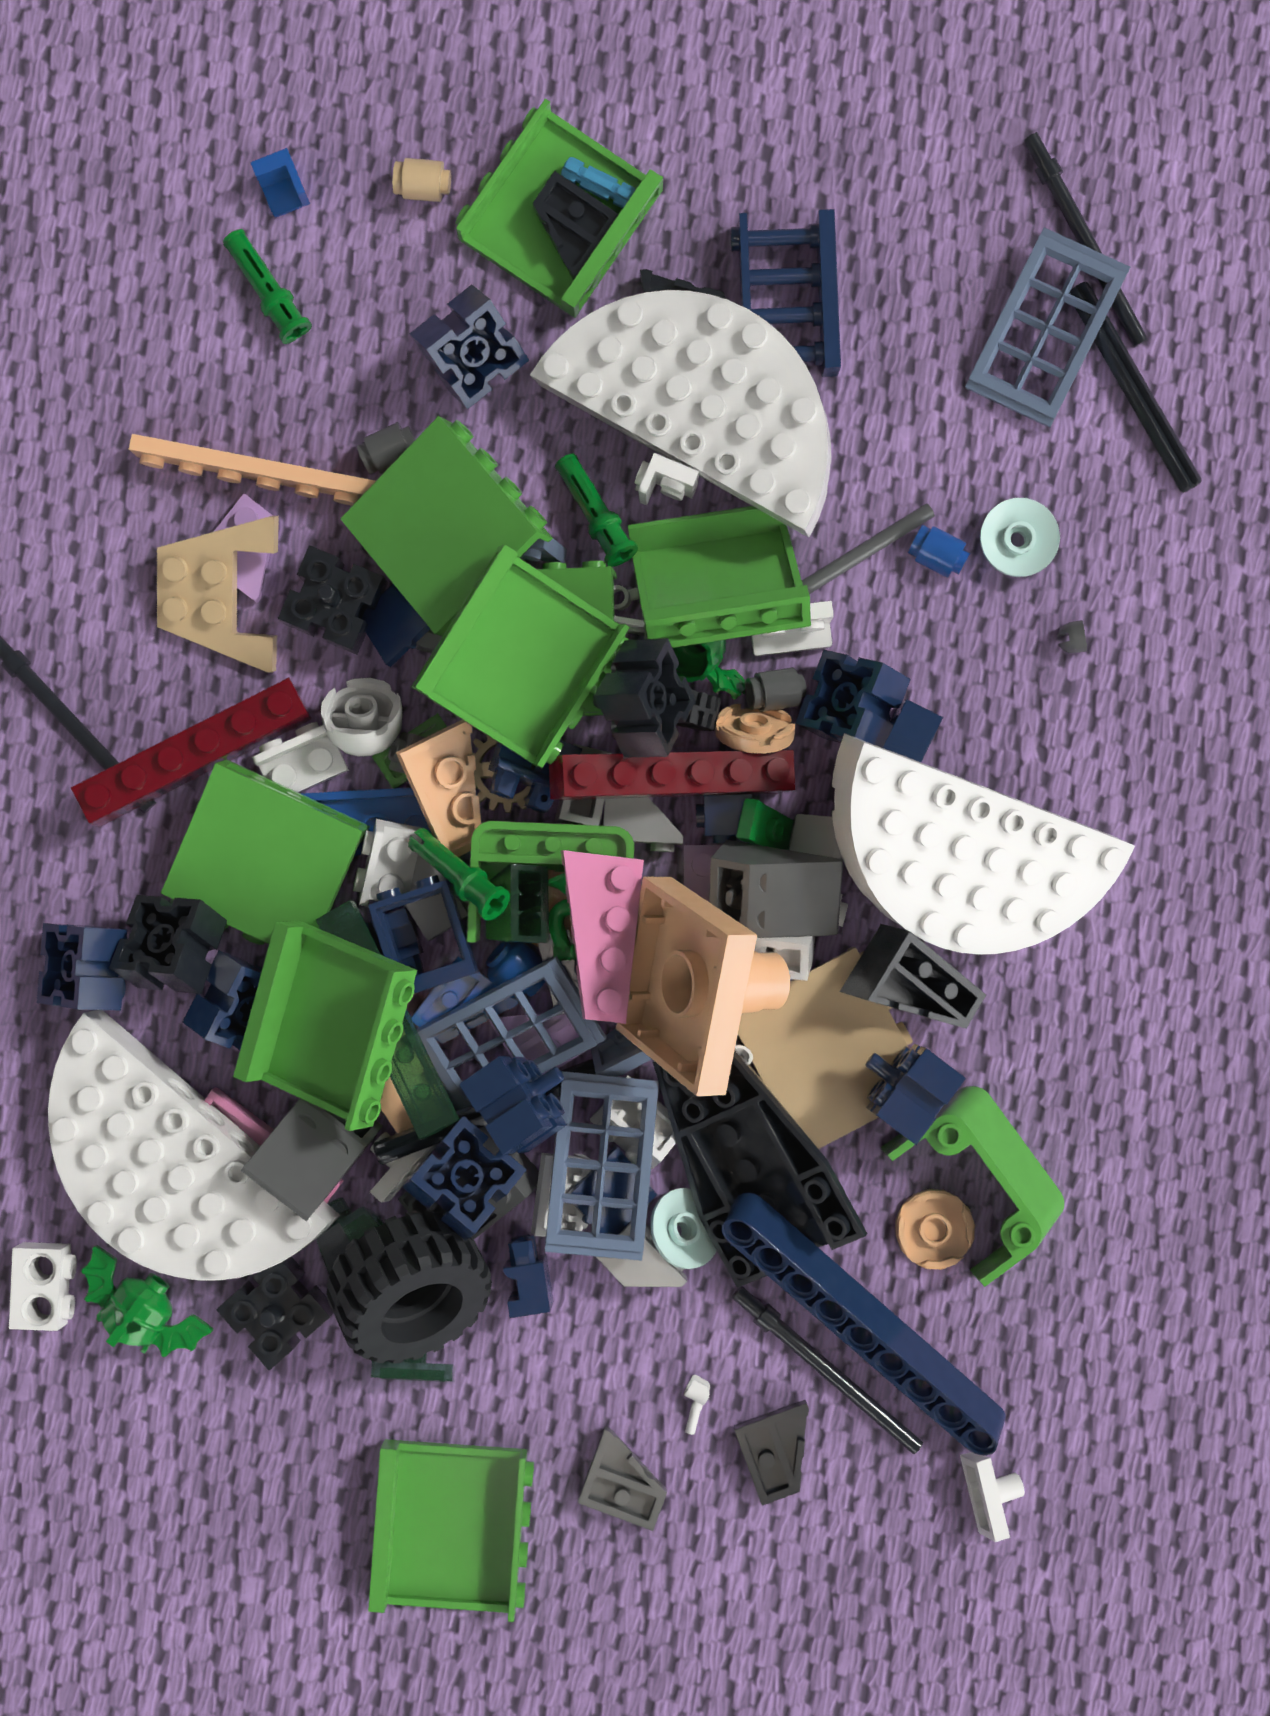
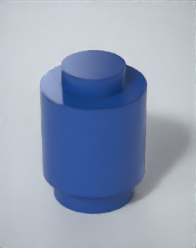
[908,525,970,578]

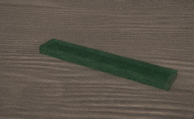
[316,900,460,1139]

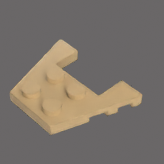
[157,516,279,673]

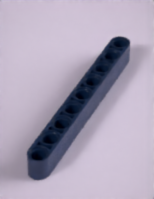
[722,1193,1006,1456]

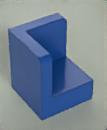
[250,148,310,217]

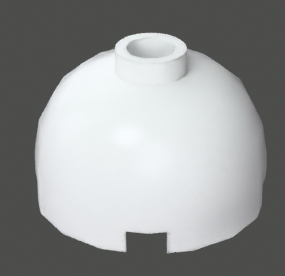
[321,678,402,757]

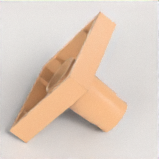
[616,877,790,1096]

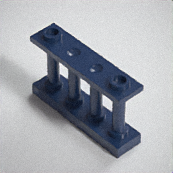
[731,209,841,377]

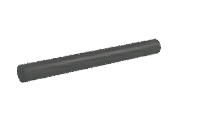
[802,503,935,594]

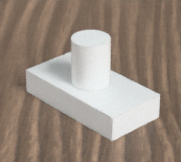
[370,1132,439,1203]
[960,1452,1025,1542]

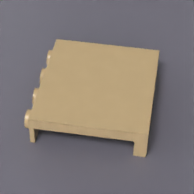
[738,947,913,1149]

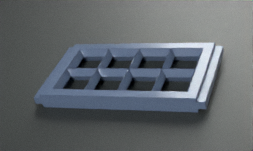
[965,227,1131,428]
[407,956,606,1111]
[544,1071,659,1261]

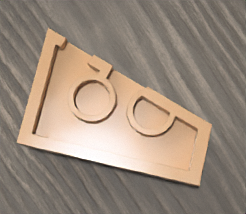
[396,720,481,857]

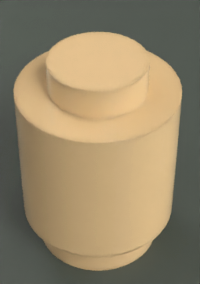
[392,158,451,202]

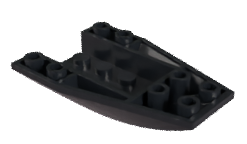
[653,1049,868,1288]

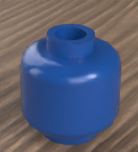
[486,940,545,999]

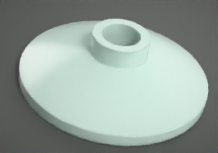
[980,498,1060,577]
[651,1188,717,1269]

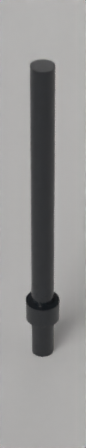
[1024,132,1148,348]
[0,636,156,813]
[732,1286,923,1454]

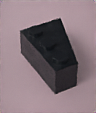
[840,924,986,1029]

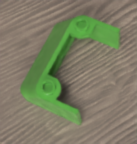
[467,821,634,943]
[881,1086,1064,1287]

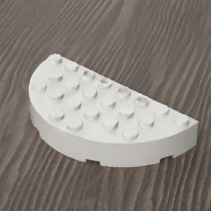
[530,290,831,538]
[832,733,1135,954]
[48,1010,340,1280]

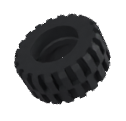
[326,1210,492,1364]

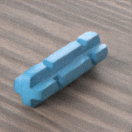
[561,157,636,209]

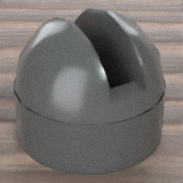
[1057,620,1087,653]

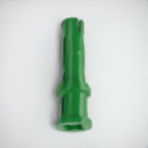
[223,229,312,344]
[555,453,638,567]
[408,828,510,921]

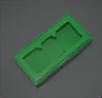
[736,798,793,850]

